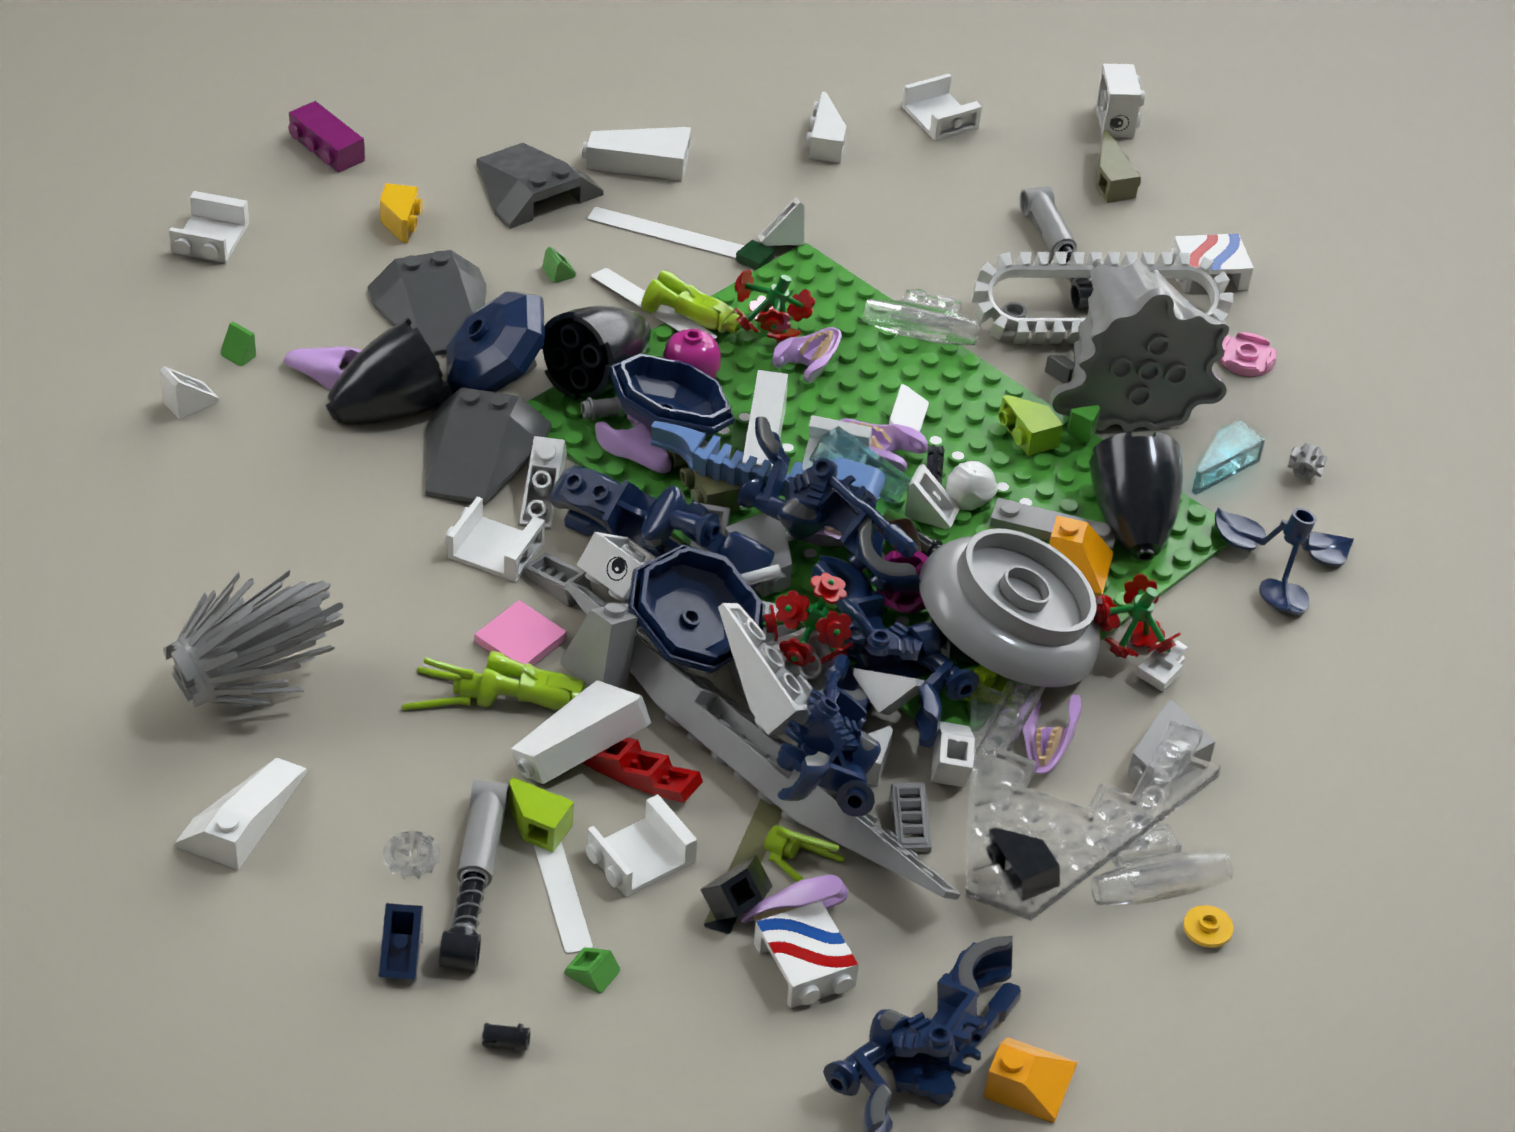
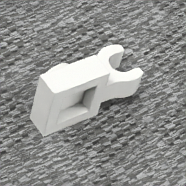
[1136,640,1188,692]

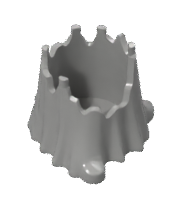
[1050,259,1229,432]

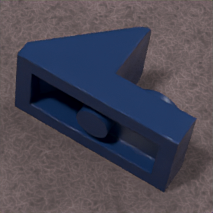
[378,903,423,980]

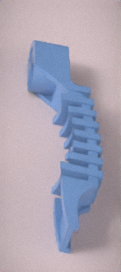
[651,421,886,504]

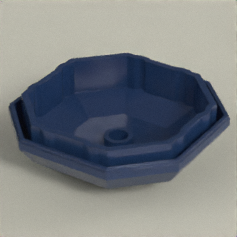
[447,291,545,394]
[608,354,735,439]
[627,544,766,673]

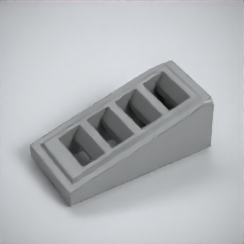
[523,553,592,607]
[889,782,932,852]

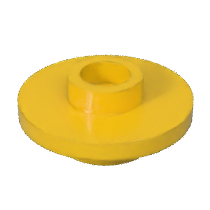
[1183,905,1234,948]

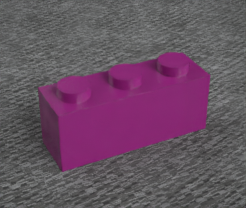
[288,101,365,173]

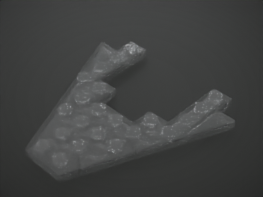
[966,679,1220,921]

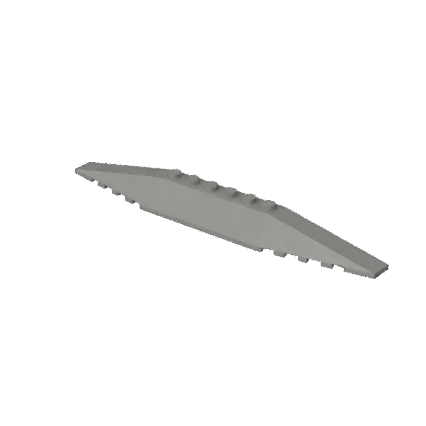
[565,581,961,900]

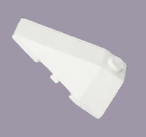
[718,603,817,735]
[175,758,307,870]

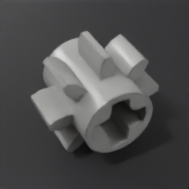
[1287,443,1327,481]

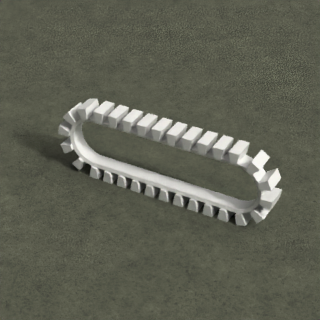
[971,252,1233,344]

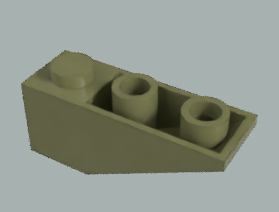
[1096,130,1141,203]
[669,450,741,513]

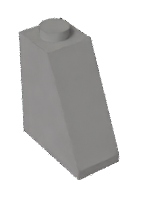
[724,513,792,597]
[560,603,638,689]
[1128,700,1215,796]

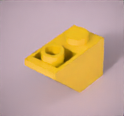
[380,183,423,243]

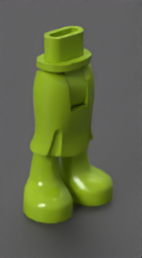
[641,270,741,334]
[477,651,589,710]

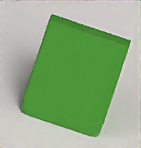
[221,321,256,366]
[564,947,620,993]

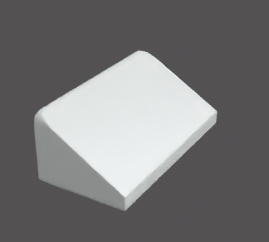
[889,384,929,432]

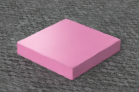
[474,600,567,666]

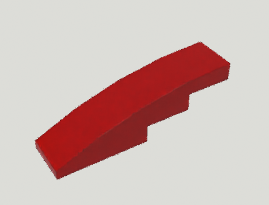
[582,737,703,803]

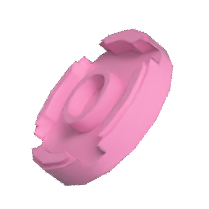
[1219,332,1276,377]

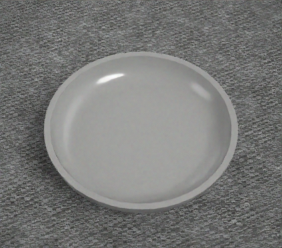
[919,528,1100,688]

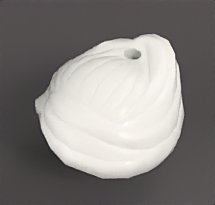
[946,461,998,510]

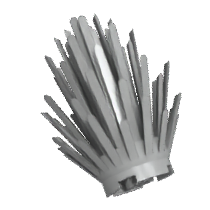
[163,569,344,708]

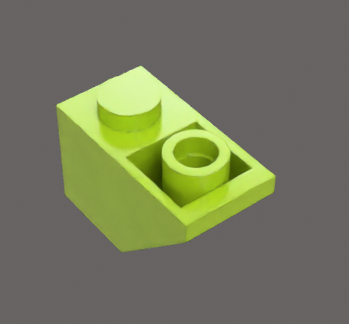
[998,395,1063,456]
[508,777,574,852]

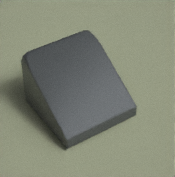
[1045,355,1074,384]

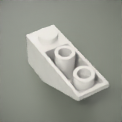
[805,92,846,163]
[519,436,567,528]

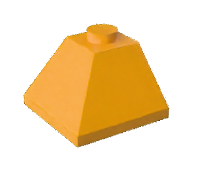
[1049,515,1114,597]
[983,1037,1078,1123]

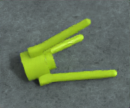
[401,657,483,710]
[764,825,845,882]

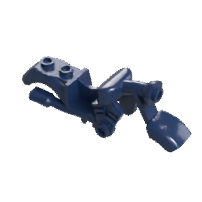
[811,555,980,748]

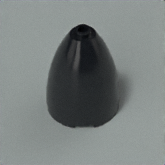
[541,306,651,400]
[325,318,452,424]
[1089,431,1183,561]

